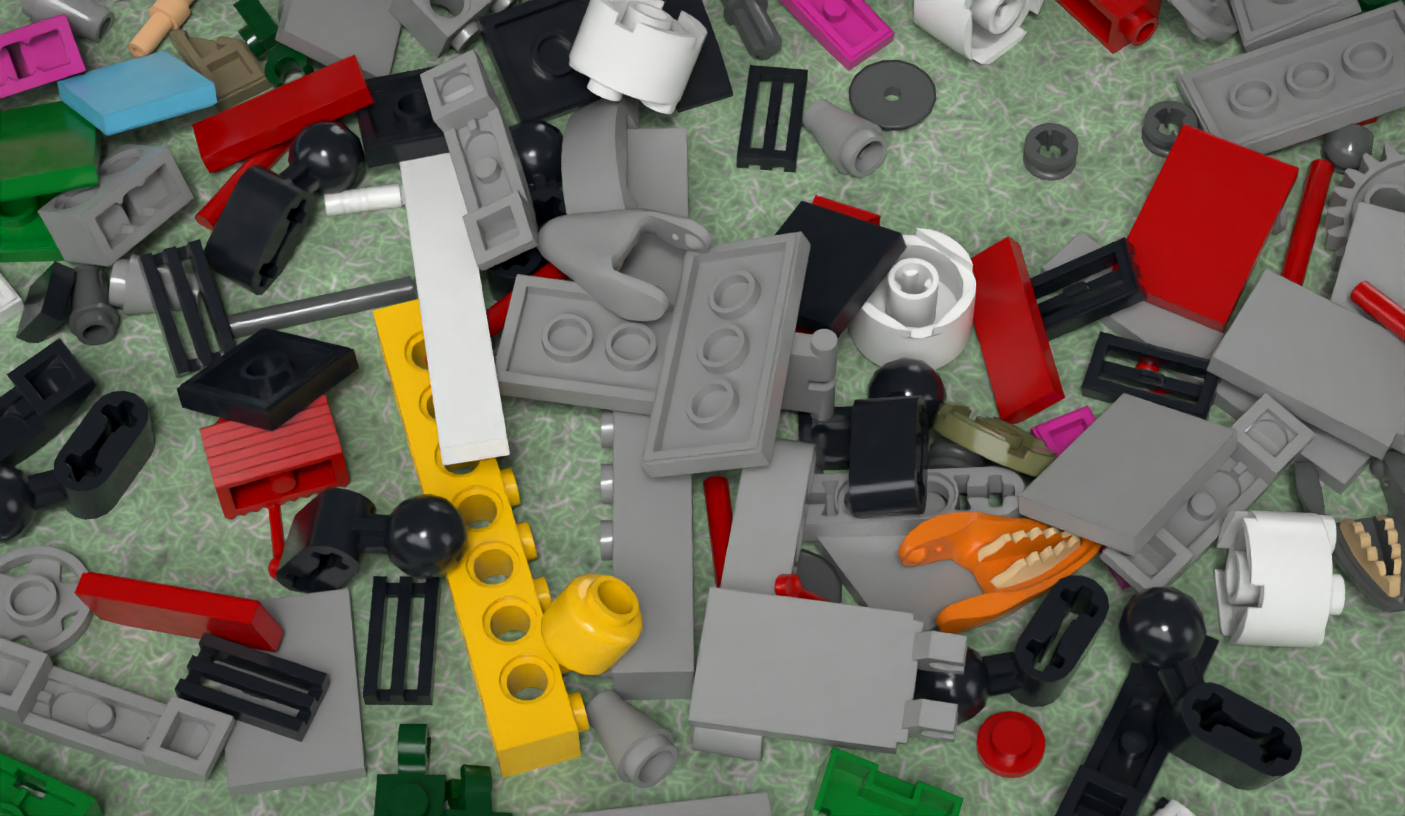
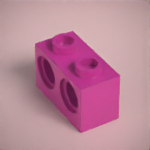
[0,13,86,99]

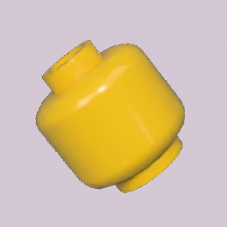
[541,573,643,676]

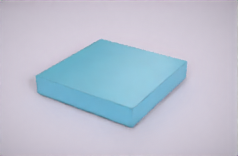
[57,50,217,136]

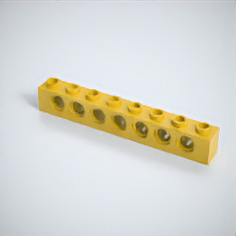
[372,299,590,778]

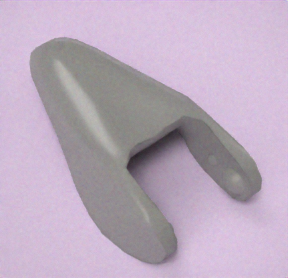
[536,208,714,322]

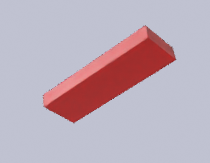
[192,54,374,174]
[970,236,1065,424]
[74,571,284,653]

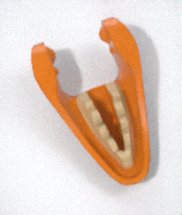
[897,512,1102,634]

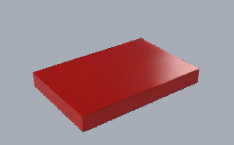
[1111,124,1299,333]

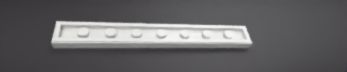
[399,152,510,465]

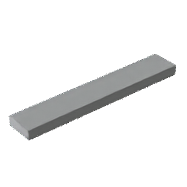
[1041,231,1375,495]

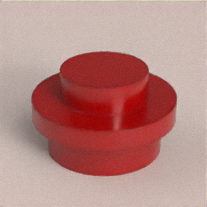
[976,711,1045,778]

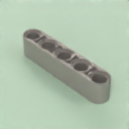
[693,438,817,761]

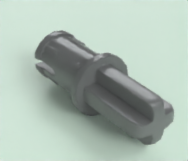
[722,0,782,60]

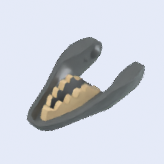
[1295,450,1405,613]

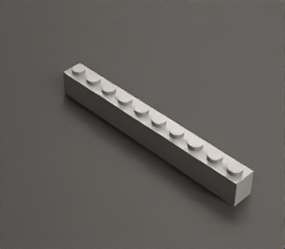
[600,128,695,700]

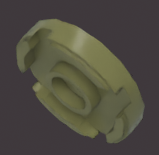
[930,401,1058,477]

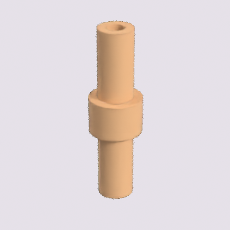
[127,0,194,58]

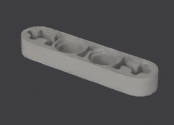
[802,466,1025,542]

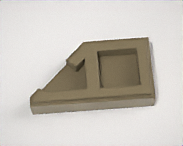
[169,29,272,112]

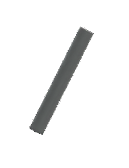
[228,276,416,339]

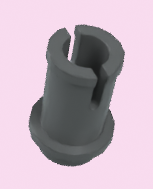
[68,264,119,345]

